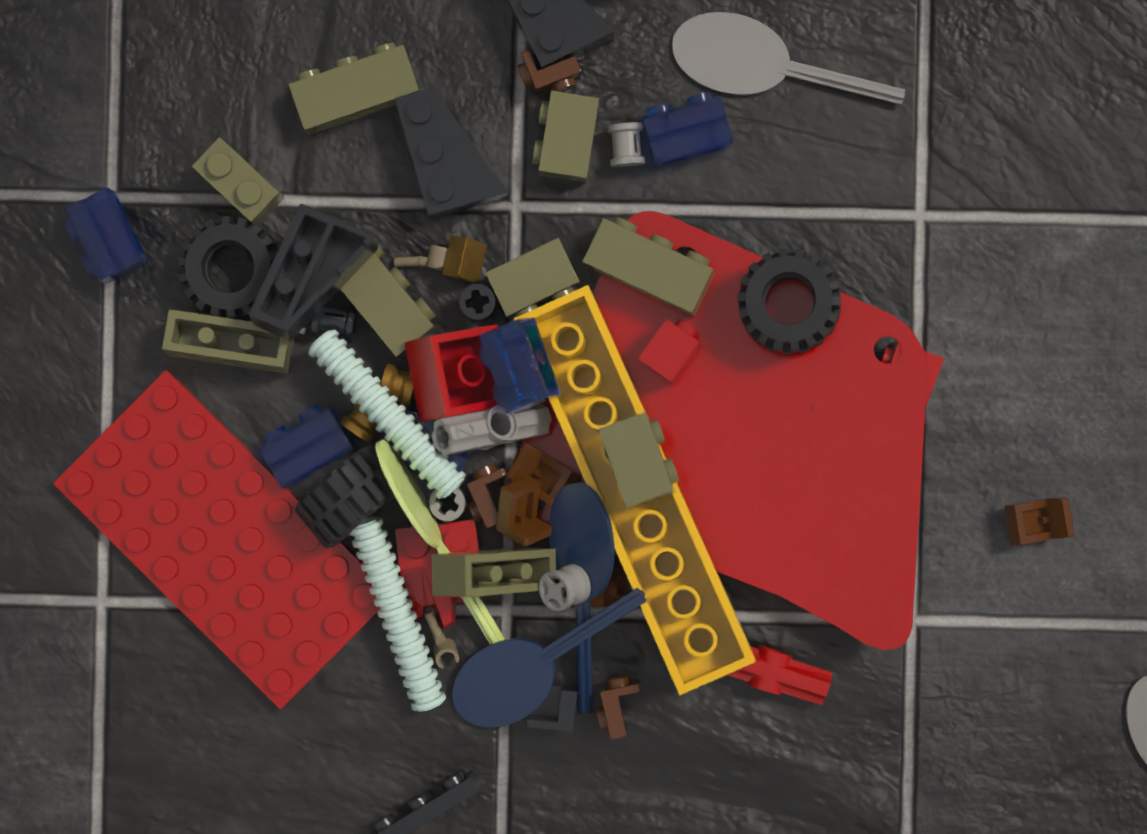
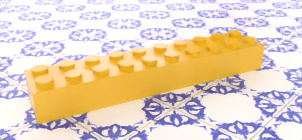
[514,285,756,695]

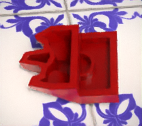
[395,519,483,630]

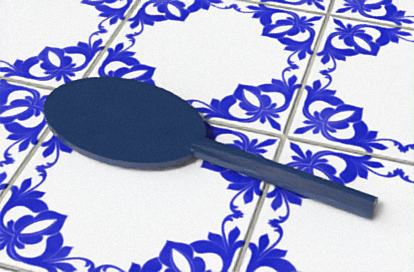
[549,482,615,714]
[452,587,647,728]

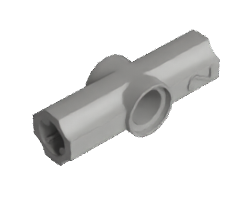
[431,400,552,456]

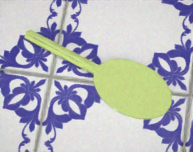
[376,440,505,644]

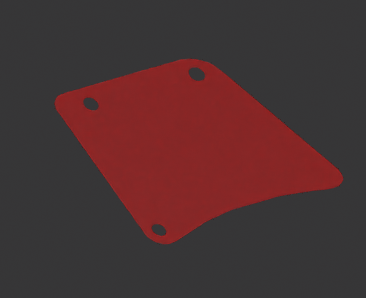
[504,211,926,650]

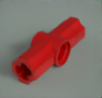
[727,645,832,705]

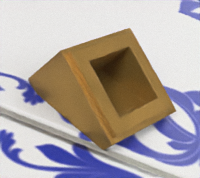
[442,235,487,284]

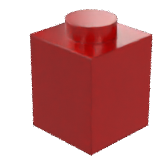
[638,319,702,385]

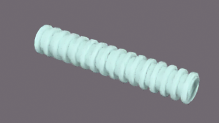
[308,329,466,499]
[349,516,446,712]

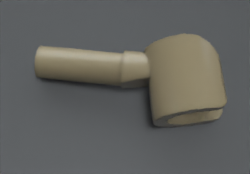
[394,245,448,271]
[424,610,459,669]

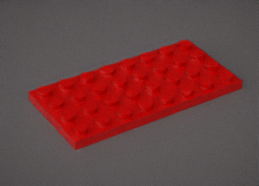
[53,370,380,710]

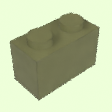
[532,91,599,183]
[192,137,285,226]
[486,238,580,318]
[599,412,680,509]

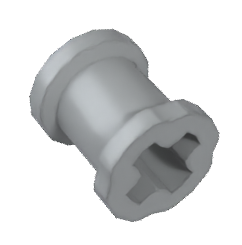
[607,122,645,167]
[429,486,467,521]

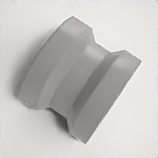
[539,564,591,611]

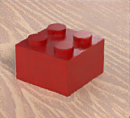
[404,324,513,422]

